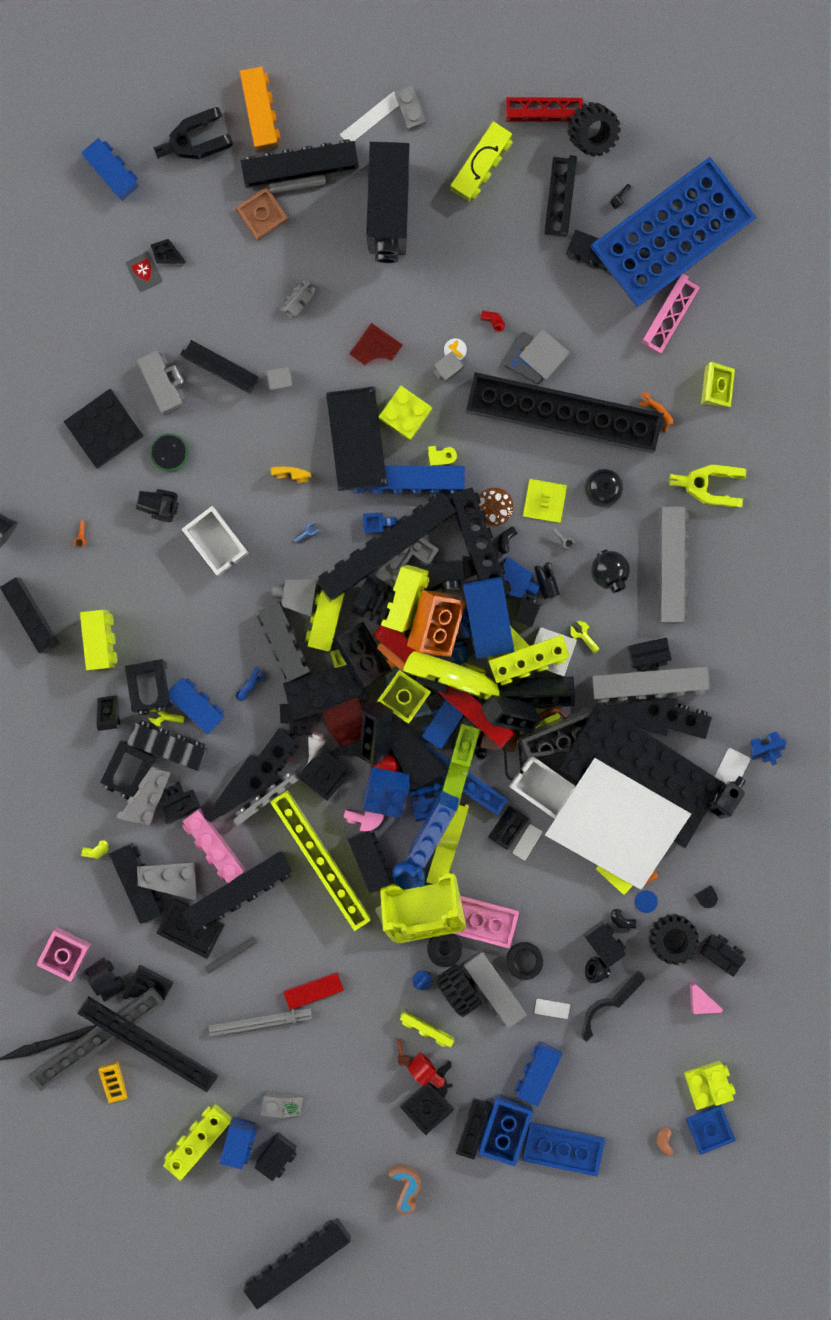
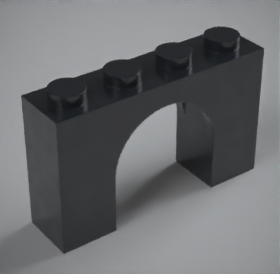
[416,559,471,639]

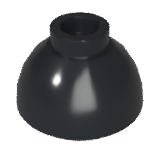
[585,956,610,983]

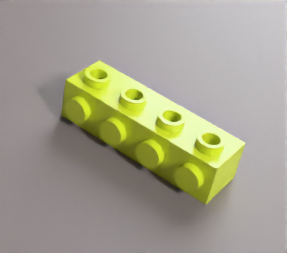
[488,635,570,685]
[163,1103,232,1181]

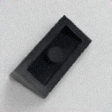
[489,806,529,850]

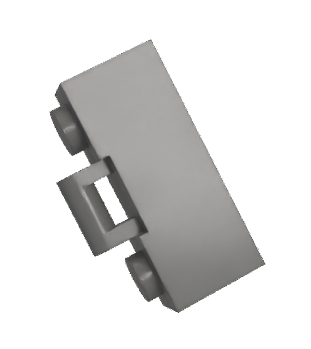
[137,350,185,415]

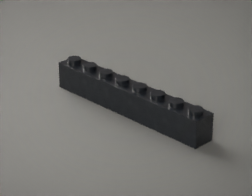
[317,493,456,603]

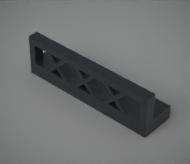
[544,155,577,237]
[180,340,259,394]

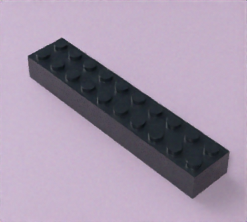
[466,372,664,454]

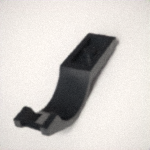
[581,971,646,1042]

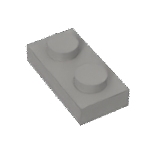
[395,85,426,130]

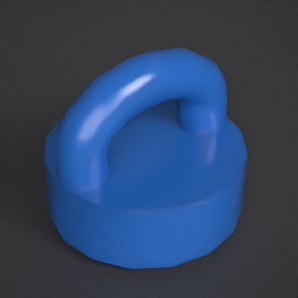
[413,971,432,990]

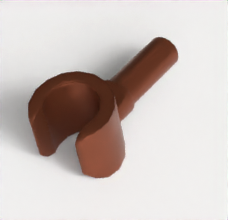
[397,1039,409,1066]

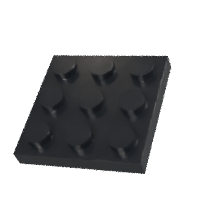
[63,389,144,469]

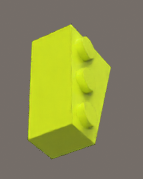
[381,565,429,632]

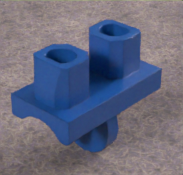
[750,731,787,766]

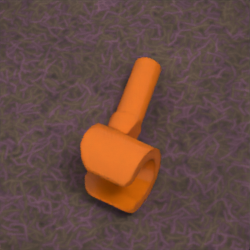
[73,520,87,548]

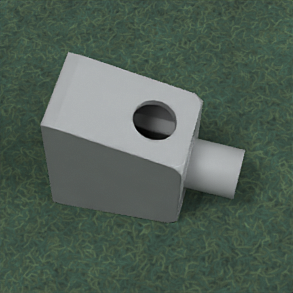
[272,579,318,616]

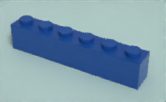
[352,466,465,494]

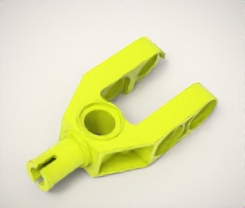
[668,464,747,508]

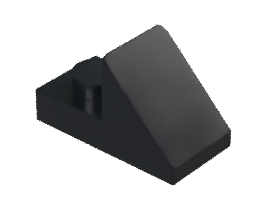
[96,695,120,731]

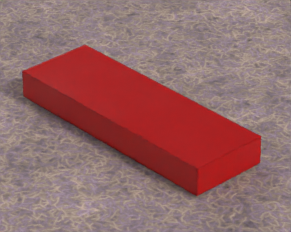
[283,972,344,1010]

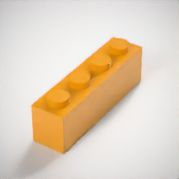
[240,66,281,152]

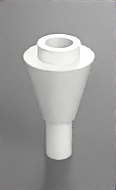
[307,732,327,764]

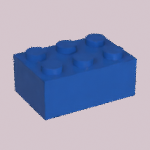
[478,1094,533,1166]

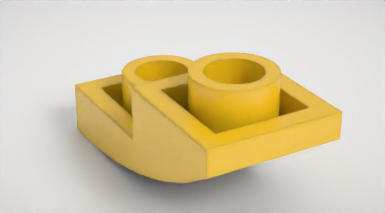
[270,467,312,484]

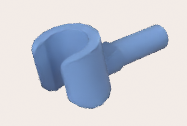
[294,523,320,543]

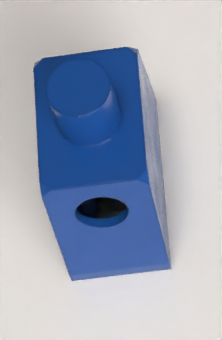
[503,557,540,599]

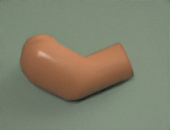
[656,1127,674,1157]

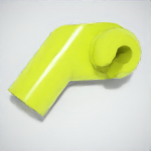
[81,840,109,859]

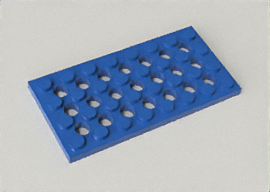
[590,157,757,308]

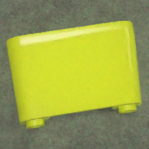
[380,873,466,943]

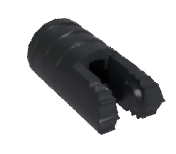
[534,562,560,600]

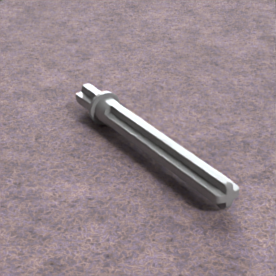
[208,1008,312,1036]

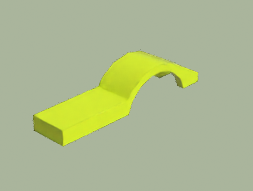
[426,804,469,884]

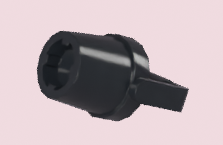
[136,489,179,522]

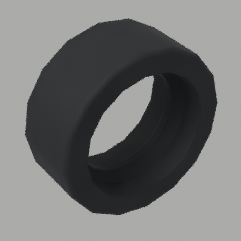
[506,942,543,980]

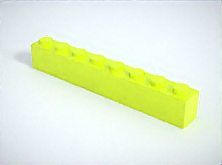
[270,790,371,931]

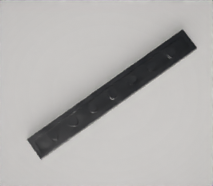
[77,996,218,1092]

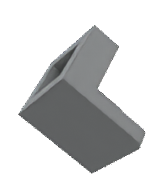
[267,367,293,392]

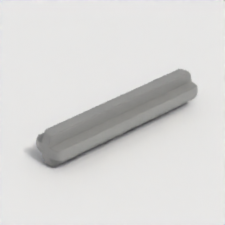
[269,174,326,194]

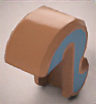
[388,1164,421,1215]

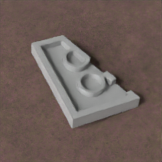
[116,767,171,825]
[137,862,196,901]

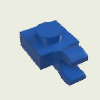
[363,513,397,533]

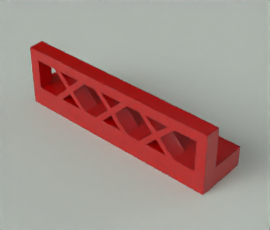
[506,97,583,122]

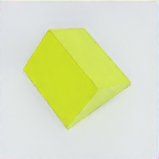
[701,362,735,407]

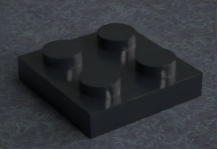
[297,747,352,801]
[400,1082,454,1136]

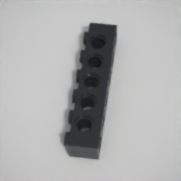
[450,487,511,599]

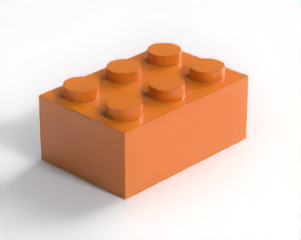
[407,590,466,656]

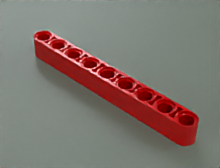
[373,626,515,748]

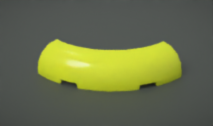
[403,652,499,700]

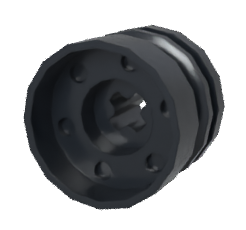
[351,576,395,626]

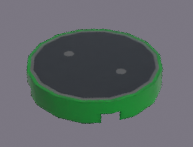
[150,433,188,472]

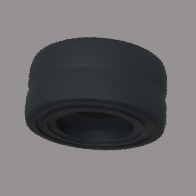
[427,934,462,967]

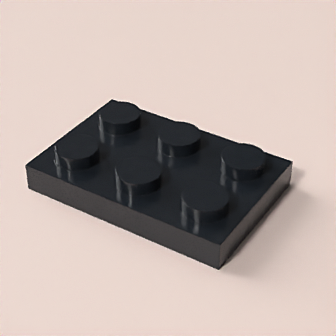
[332,622,392,689]
[156,899,225,959]

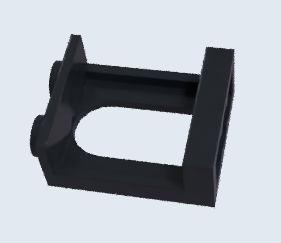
[125,659,173,716]
[100,740,157,800]

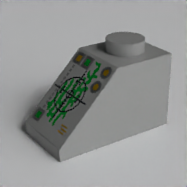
[261,1091,303,1118]

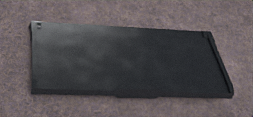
[326,386,388,491]

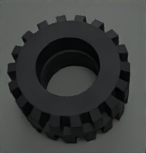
[567,102,621,157]
[649,914,700,965]
[436,964,482,1017]

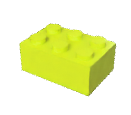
[80,610,118,670]

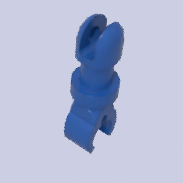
[236,667,266,701]

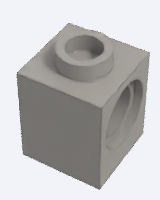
[433,351,464,382]

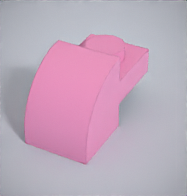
[344,809,384,831]

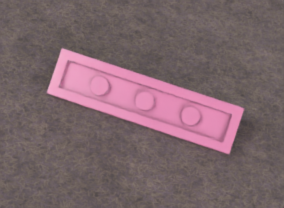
[641,274,700,354]

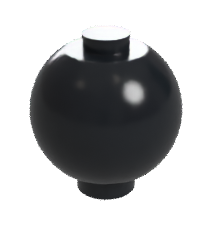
[591,549,630,593]

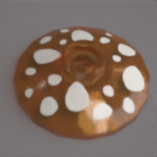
[479,488,513,526]

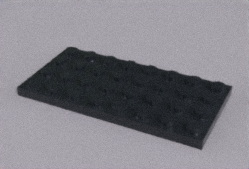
[558,702,724,848]

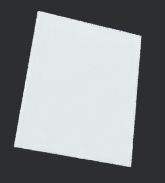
[545,758,691,890]

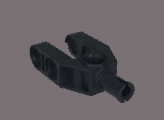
[153,107,233,160]

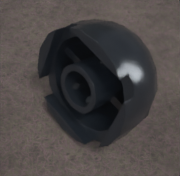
[585,469,623,507]

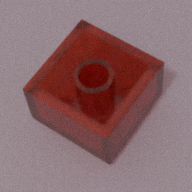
[322,697,366,746]

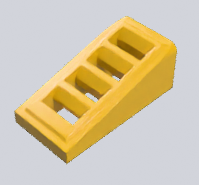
[98,1061,128,1104]

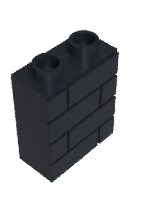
[366,141,409,263]

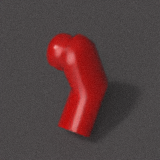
[480,310,505,332]

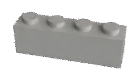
[463,950,527,1028]

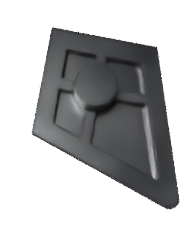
[151,239,186,264]

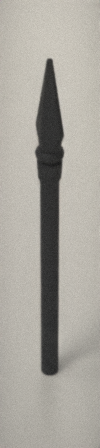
[0,1025,97,1060]

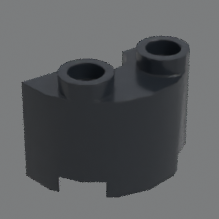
[85,957,125,1002]

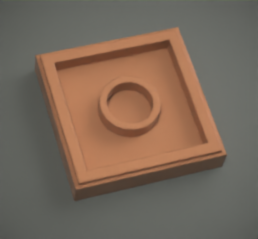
[235,187,289,241]

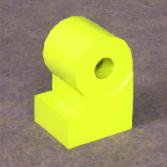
[427,446,457,466]

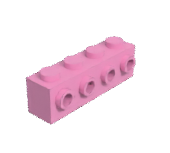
[182,808,245,883]

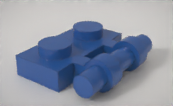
[409,782,445,822]

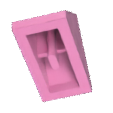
[690,981,723,1014]

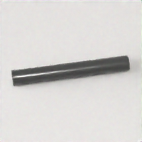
[205,936,257,974]

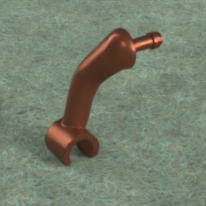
[539,705,568,720]

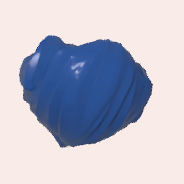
[392,861,425,888]

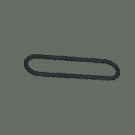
[503,731,523,781]

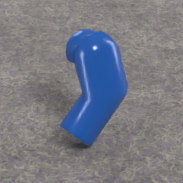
[459,610,472,639]

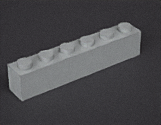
[659,507,689,623]
[591,666,710,702]

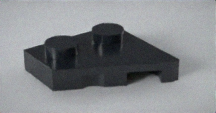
[122,965,174,1000]

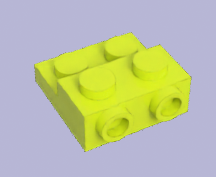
[684,1060,736,1110]

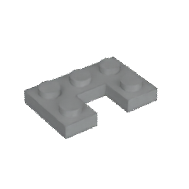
[375,538,439,588]

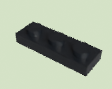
[456,1098,492,1160]

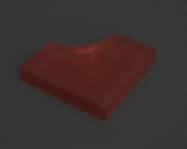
[349,323,403,366]

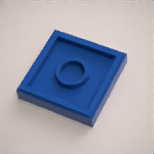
[685,1105,736,1155]

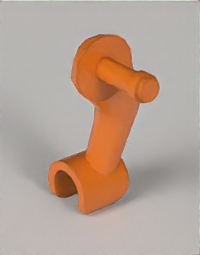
[639,392,674,432]

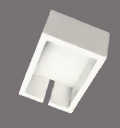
[182,506,249,576]
[509,757,576,819]

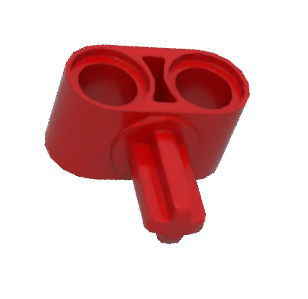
[407,1052,445,1088]

